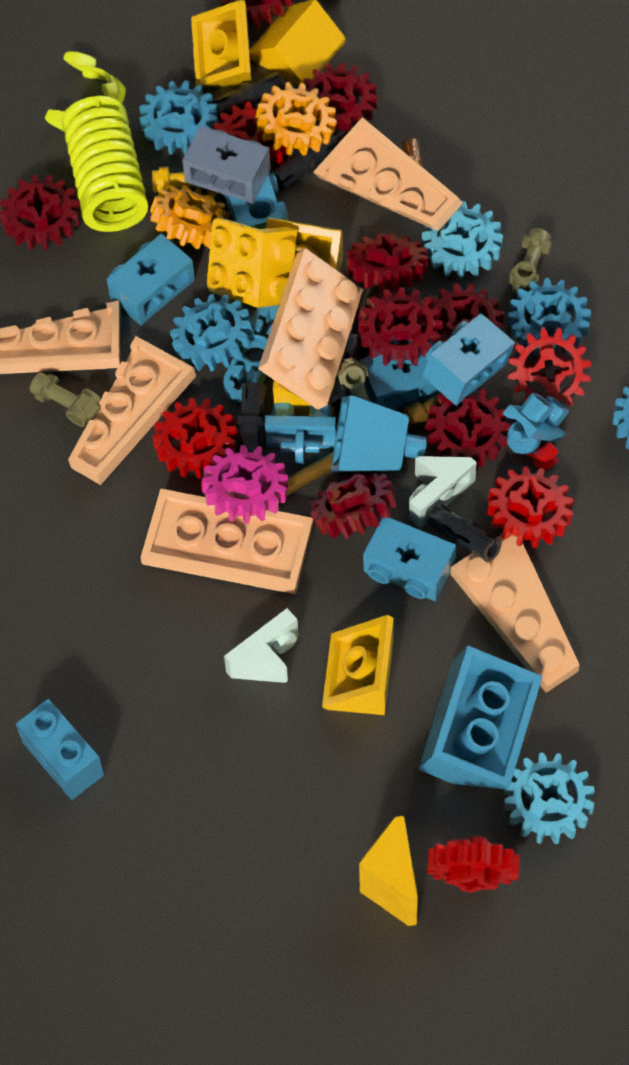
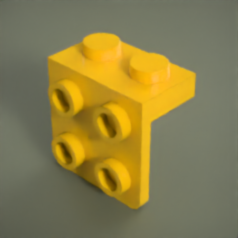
[207,218,297,308]

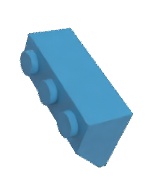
[418,646,543,789]

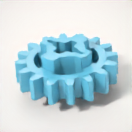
[422,201,503,279]
[504,753,595,844]

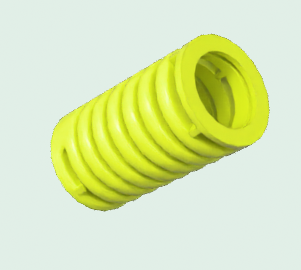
[62,96,148,232]

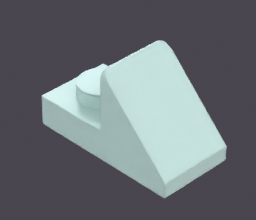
[409,456,477,529]
[224,609,299,683]

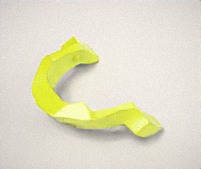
[45,52,126,131]

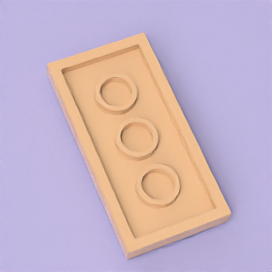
[258,248,363,410]
[141,489,314,594]

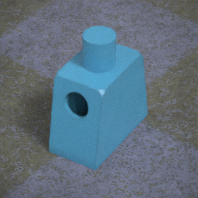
[330,396,426,472]

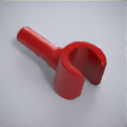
[506,441,559,471]

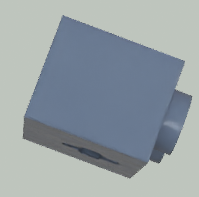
[182,126,270,204]

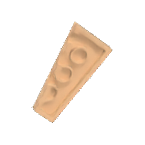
[314,117,463,231]
[0,300,121,374]
[68,336,196,485]
[450,534,579,693]

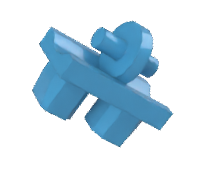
[503,393,569,454]
[265,403,336,463]

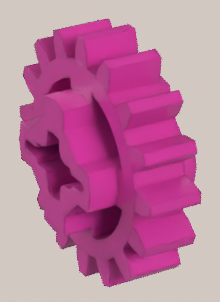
[202,445,288,524]

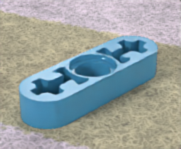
[223,305,278,405]

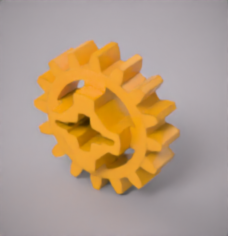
[256,82,336,156]
[150,185,231,249]

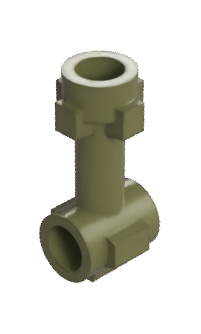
[509,228,552,295]
[337,357,370,402]
[30,372,101,427]

